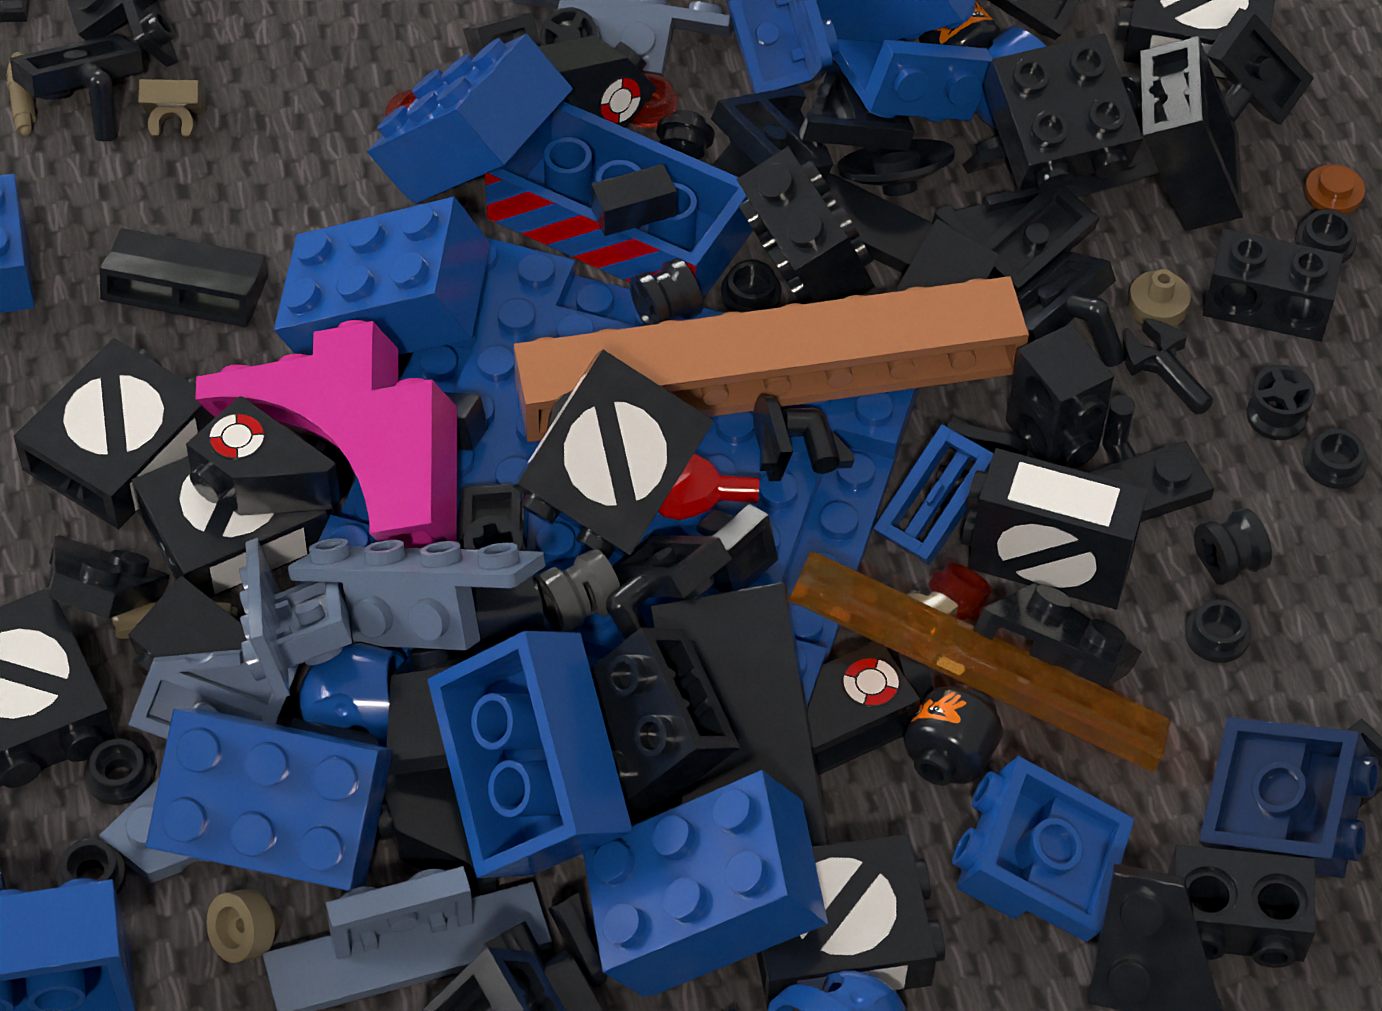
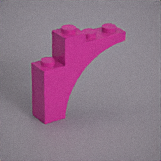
[195,320,457,548]

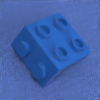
[726,0,839,94]
[832,39,994,122]

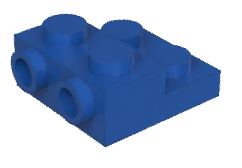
[952,756,1135,942]

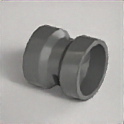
[534,549,620,632]

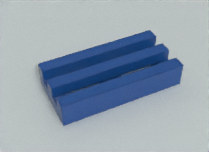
[873,424,994,565]

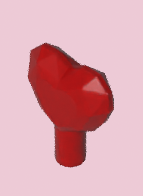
[658,453,760,520]

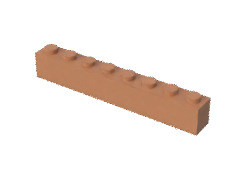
[514,276,1029,442]

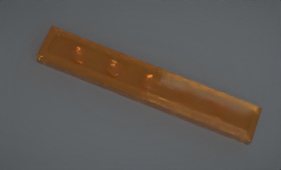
[789,551,1171,773]

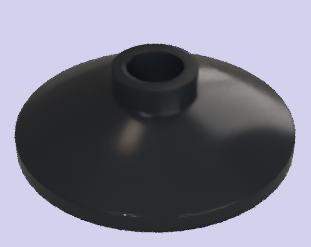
[837,139,955,196]

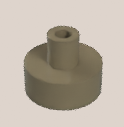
[1128,269,1191,327]
[207,889,281,963]

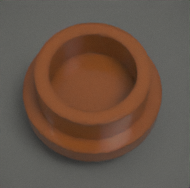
[1305,164,1365,215]

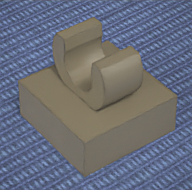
[139,79,206,139]

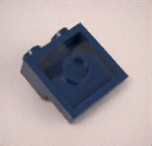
[1199,717,1379,879]

